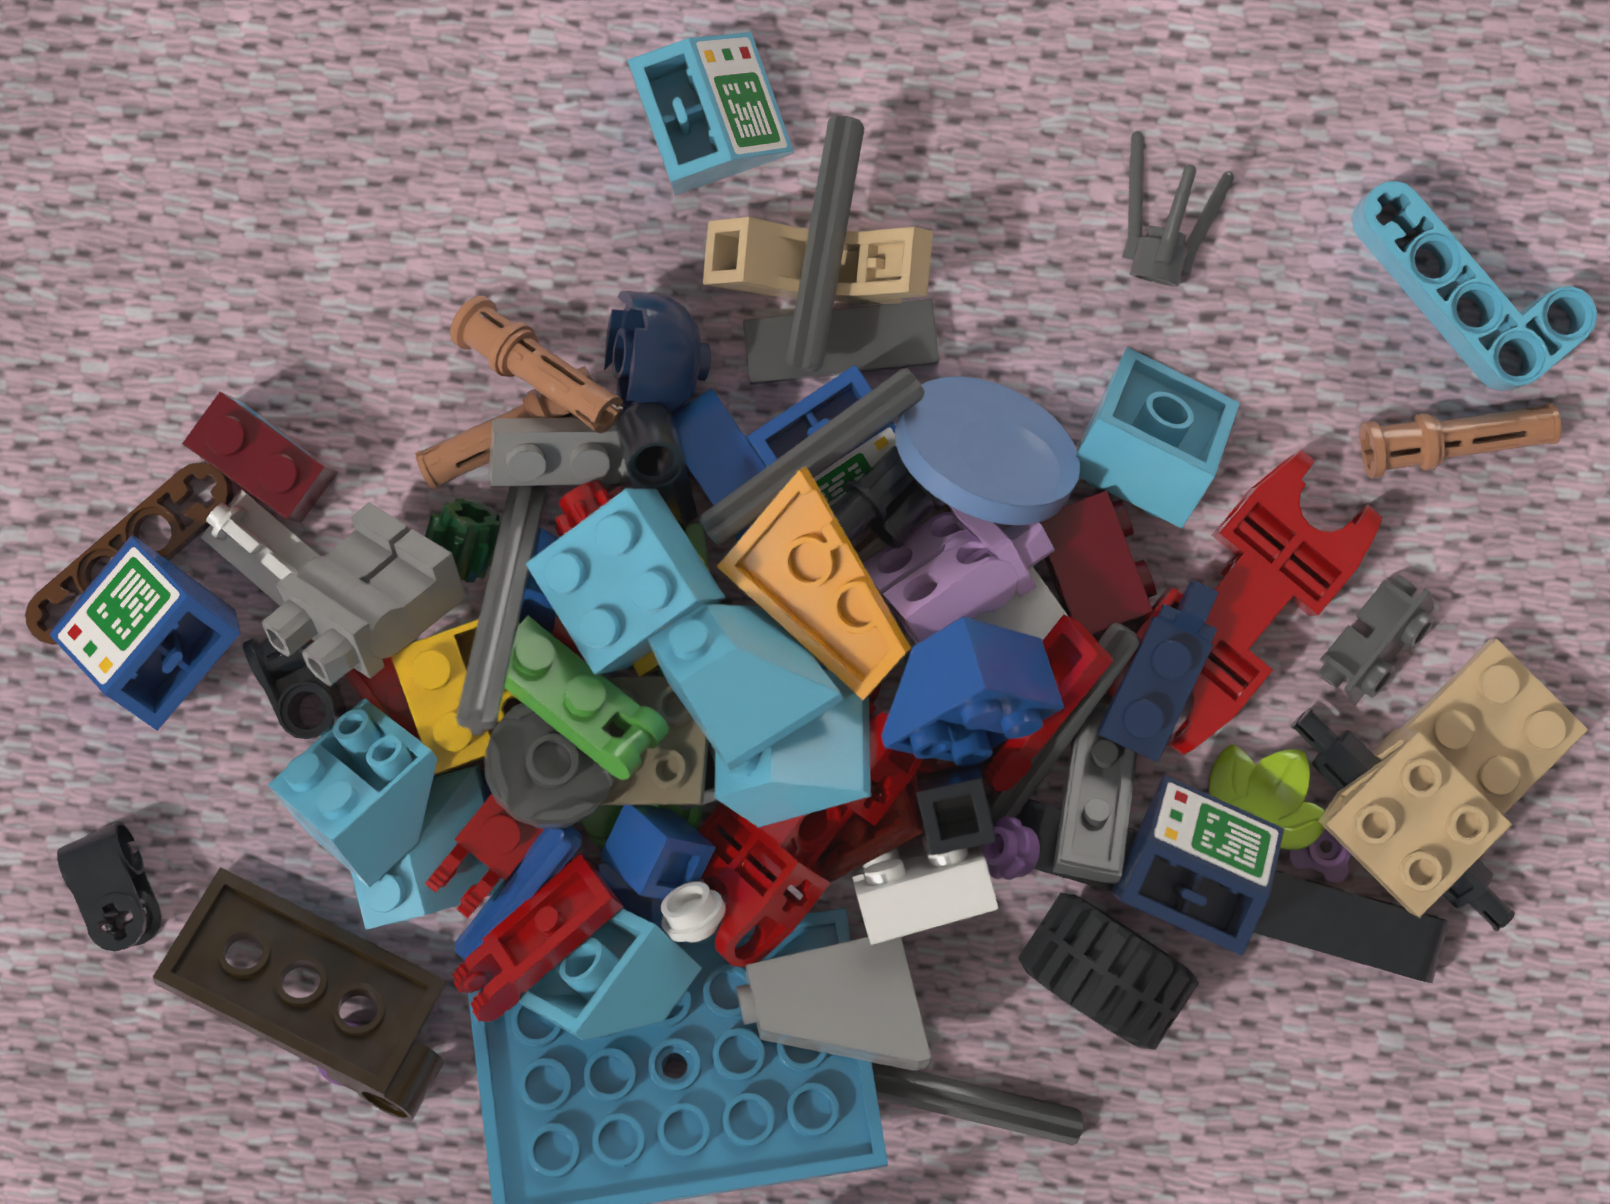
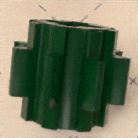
[425,498,501,583]

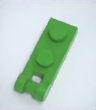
[505,616,670,780]

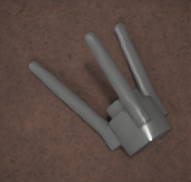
[1122,131,1234,287]

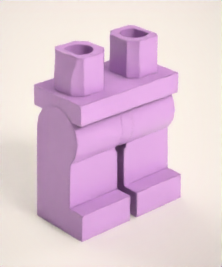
[863,504,1055,645]

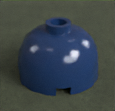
[604,291,711,418]

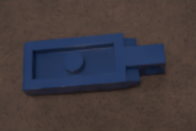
[1096,580,1219,762]

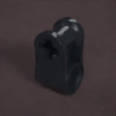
[243,638,346,740]
[57,822,162,951]

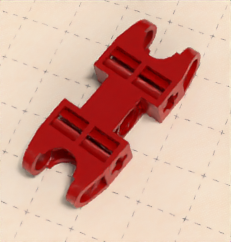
[1106,449,1382,755]
[698,683,923,967]

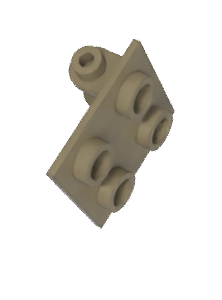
[600,676,709,805]

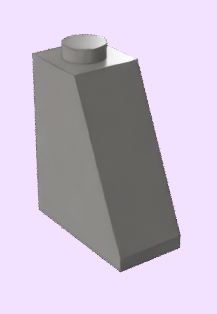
[736,937,931,1071]

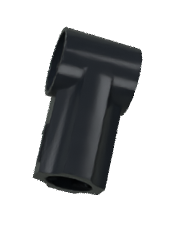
[617,402,698,532]

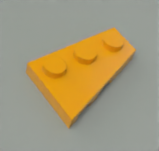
[717,466,911,700]

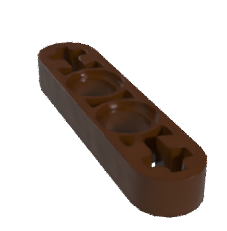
[25,462,234,645]

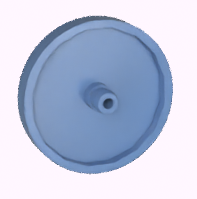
[895,376,1080,525]

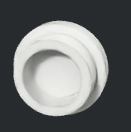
[661,882,726,942]

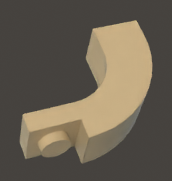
[703,217,933,304]

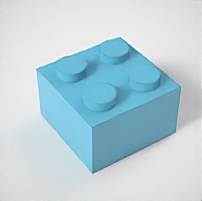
[526,489,726,675]

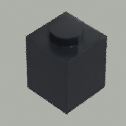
[916,763,996,856]

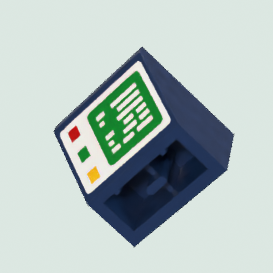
[1110,774,1284,956]

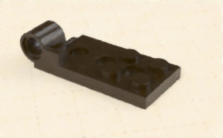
[152,867,447,1121]

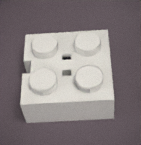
[850,835,999,945]

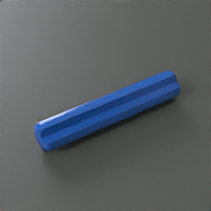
[455,825,582,961]

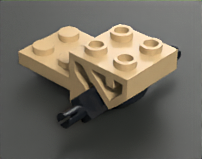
[1291,639,1588,931]

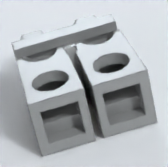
[262,502,467,686]

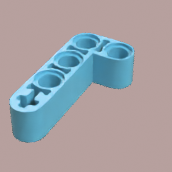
[1352,181,1597,391]

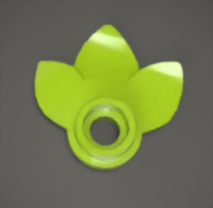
[1209,744,1325,851]

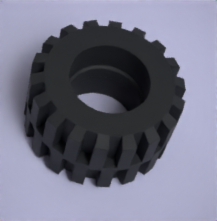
[1018,893,1199,1050]

